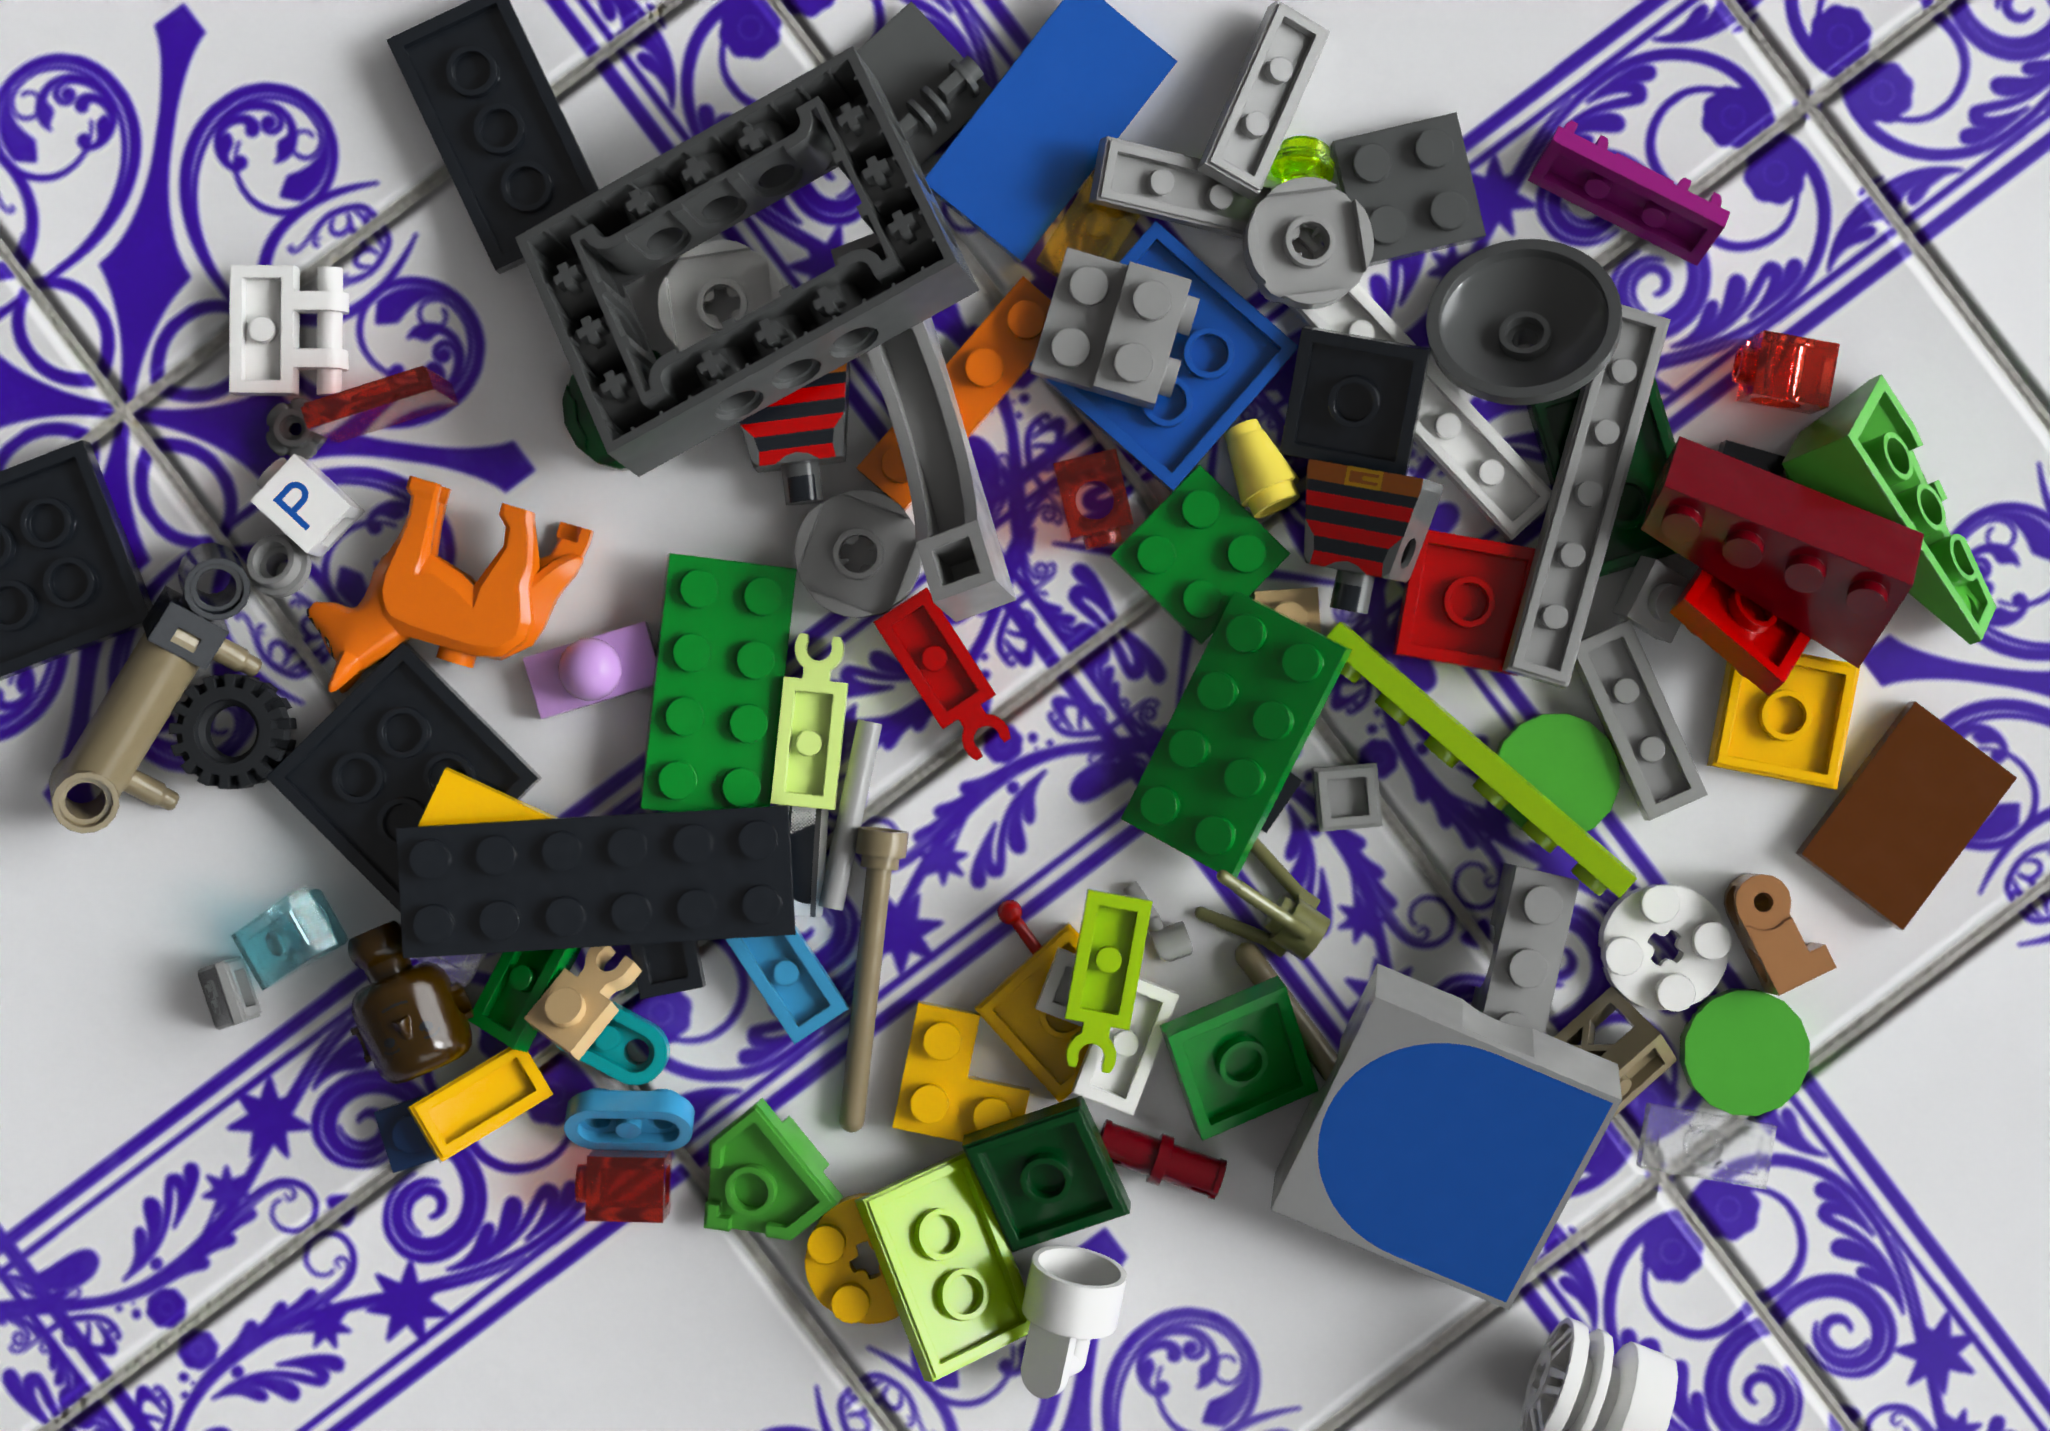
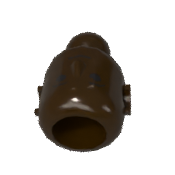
[348,920,474,1084]

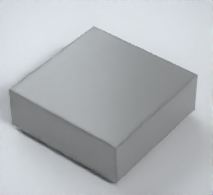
[1311,763,1383,832]

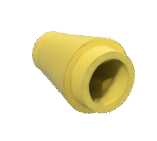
[1223,419,1300,518]

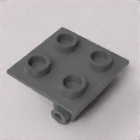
[857,1,993,166]

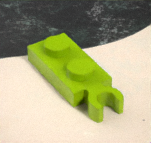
[1064,889,1153,1073]

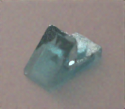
[231,887,348,991]

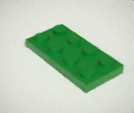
[639,553,797,812]
[1121,591,1352,878]

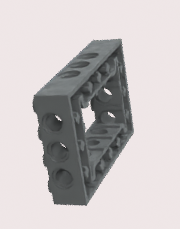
[515,46,979,477]

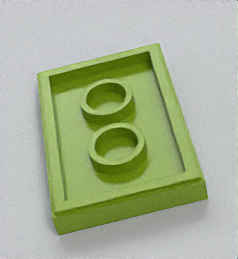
[855,1150,1030,1382]

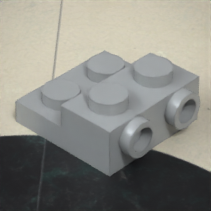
[1030,247,1200,410]

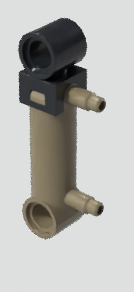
[49,543,262,833]

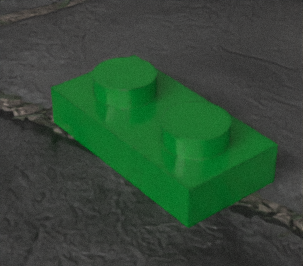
[467,948,582,1052]

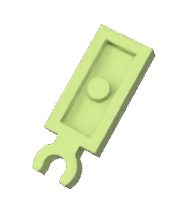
[770,633,849,810]

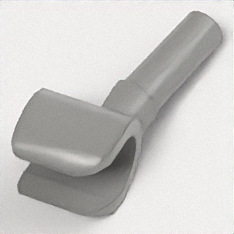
[1124,881,1193,962]

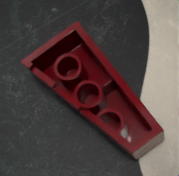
[1641,436,1924,668]

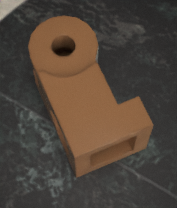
[1723,873,1837,996]

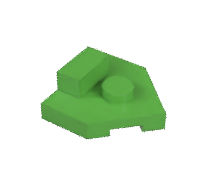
[704,1098,843,1241]

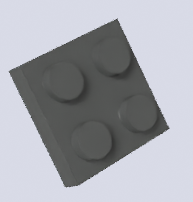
[1330,112,1486,267]

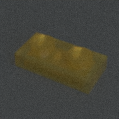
[1036,168,1142,278]

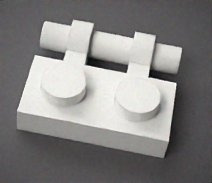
[229,265,349,397]

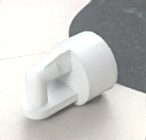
[1021,1245,1127,1399]

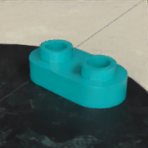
[556,999,670,1085]

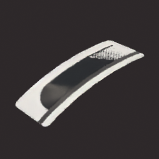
[789,806,829,917]

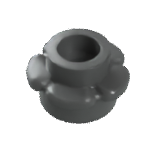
[266,398,329,460]

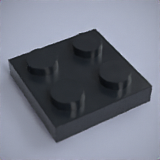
[1280,326,1431,476]

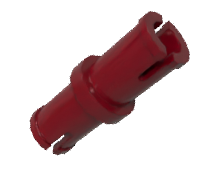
[1100,1119,1227,1200]

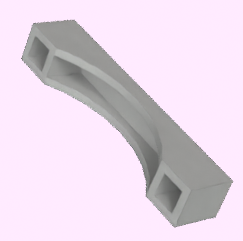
[831,233,1016,622]

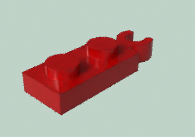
[873,587,1011,761]

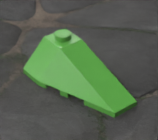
[1782,374,1996,645]

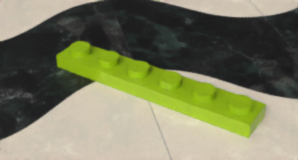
[1327,622,1637,898]

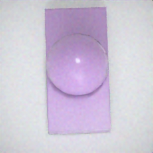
[523,621,656,719]

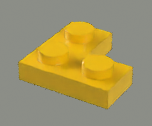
[892,1001,1030,1142]

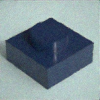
[374,1092,437,1173]

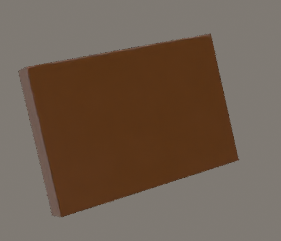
[1796,701,2017,930]

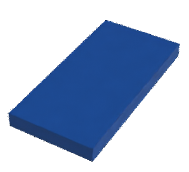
[925,0,1178,263]

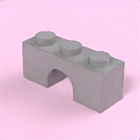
[1471,863,1580,1033]

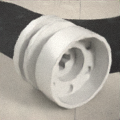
[1520,1317,1678,1431]

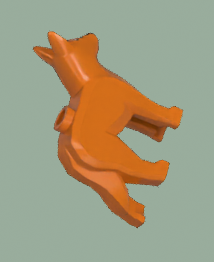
[307,476,594,694]

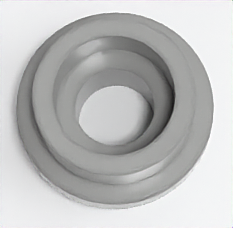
[247,534,312,598]

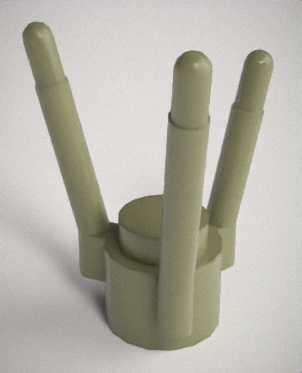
[1194,838,1331,961]

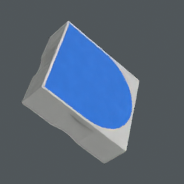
[1270,963,1622,1310]

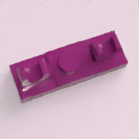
[1527,120,1730,266]

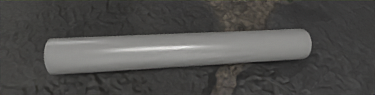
[818,719,882,911]

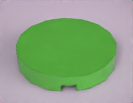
[1496,714,1620,832]
[1679,988,1810,1116]

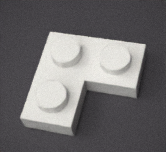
[1035,947,1179,1116]

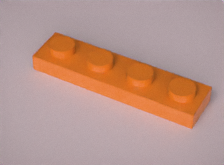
[856,276,1051,511]

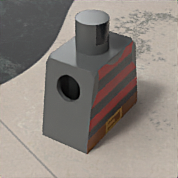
[739,362,850,505]
[1304,459,1444,614]

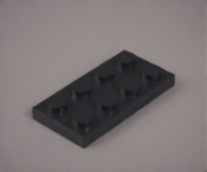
[387,0,600,274]

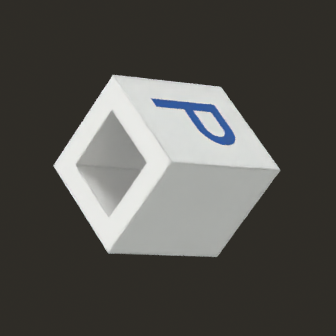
[250,454,365,557]

